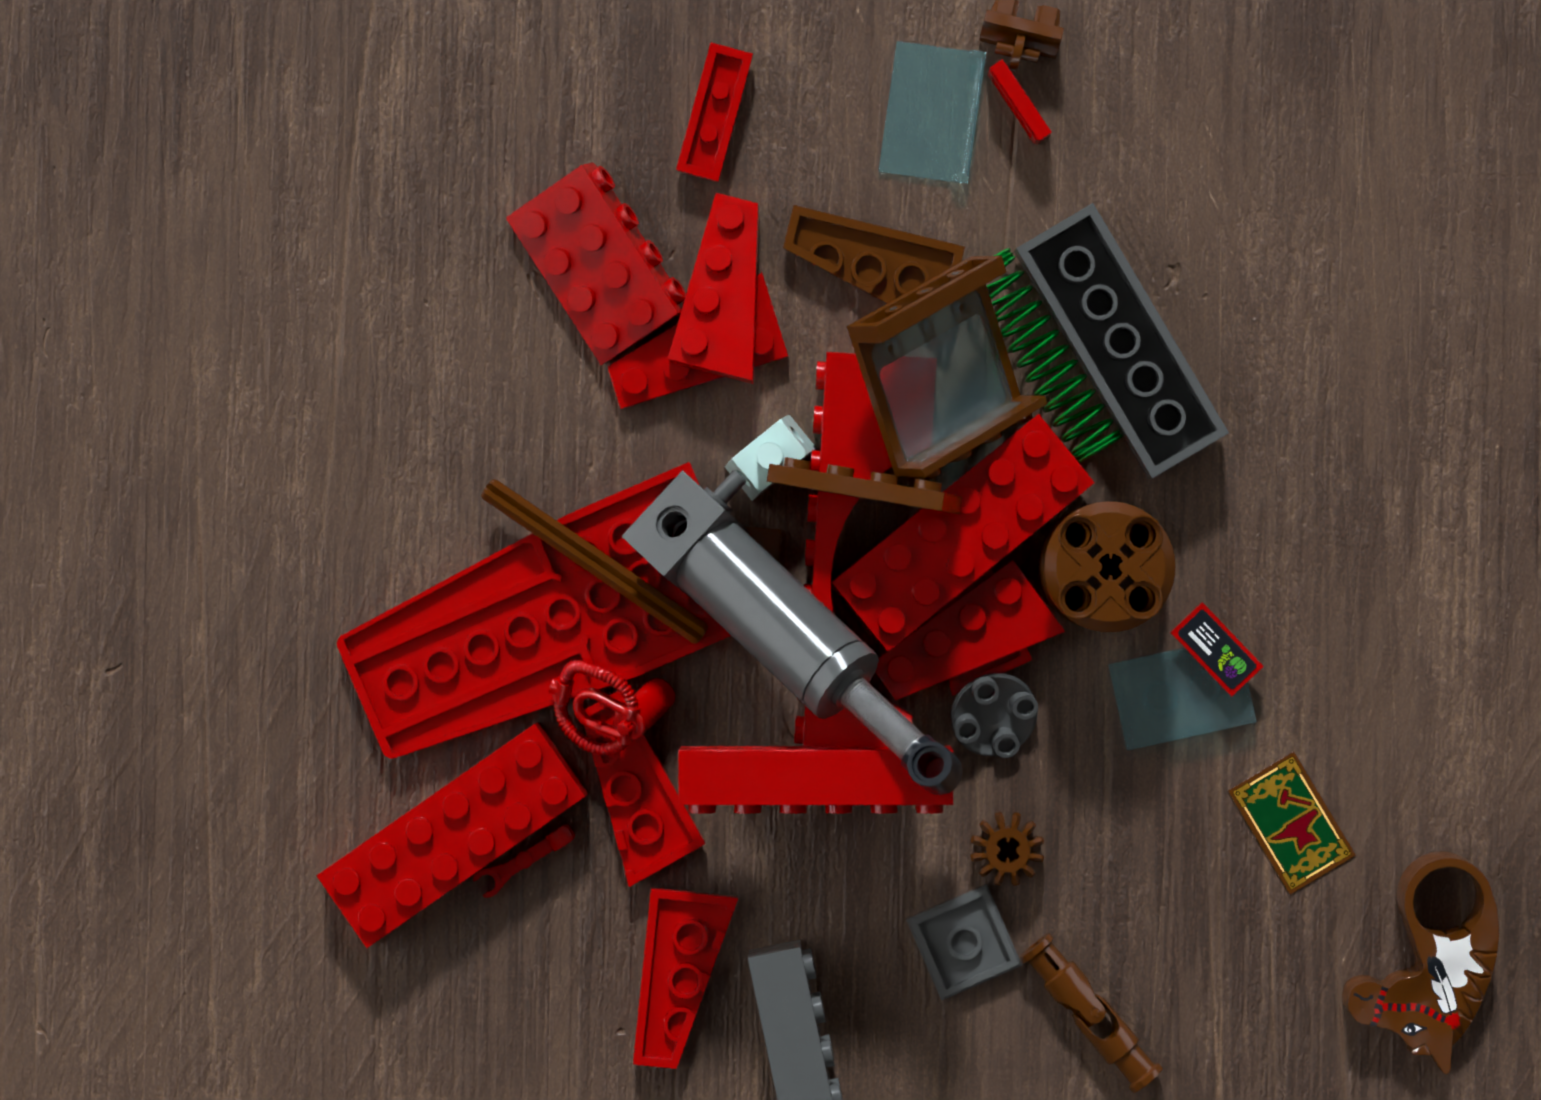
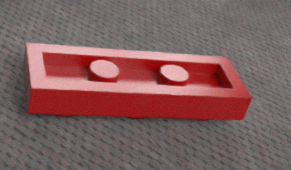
[676,42,753,183]

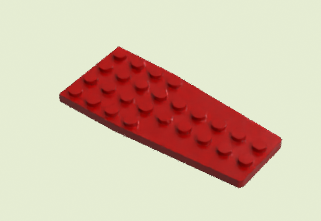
[337,462,731,759]

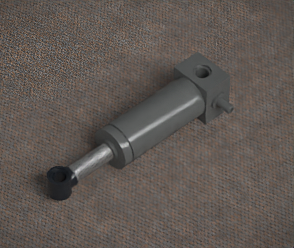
[622,470,963,795]

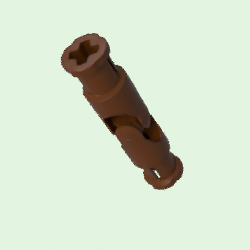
[1019,933,1163,1093]

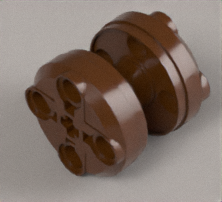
[1039,501,1176,632]

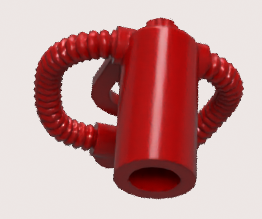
[548,660,675,755]

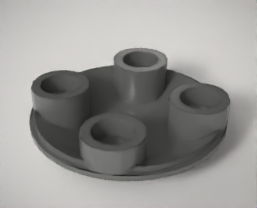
[951,673,1038,758]

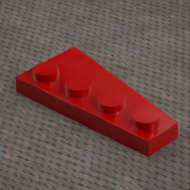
[875,560,1065,700]

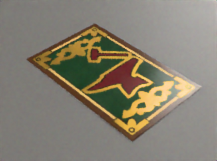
[1228,752,1356,894]

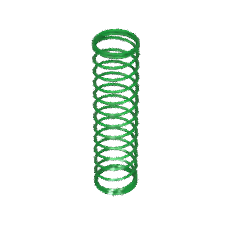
[987,248,1123,463]

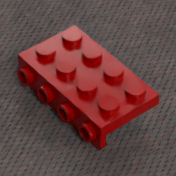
[506,162,686,365]

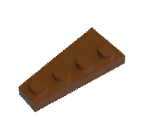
[783,205,965,333]
[767,457,962,515]

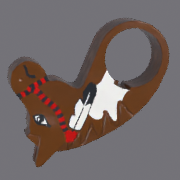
[1342,852,1499,1075]

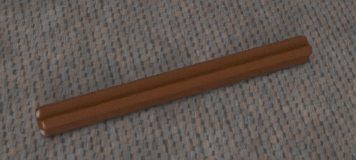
[481,479,708,644]

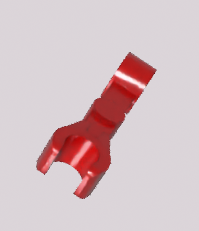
[473,824,575,898]

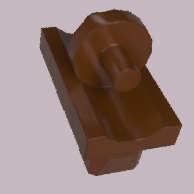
[979,0,1064,72]

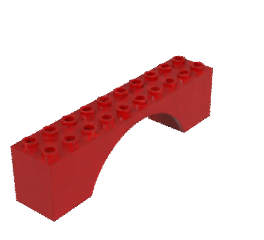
[794,352,934,806]

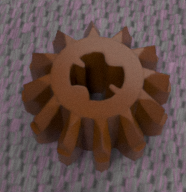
[970,811,1044,886]

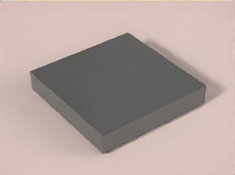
[906,884,1022,1001]

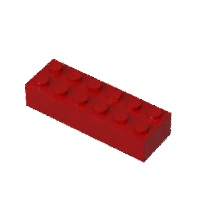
[831,414,1095,653]
[316,722,588,948]
[678,746,953,814]

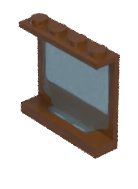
[847,256,1047,480]

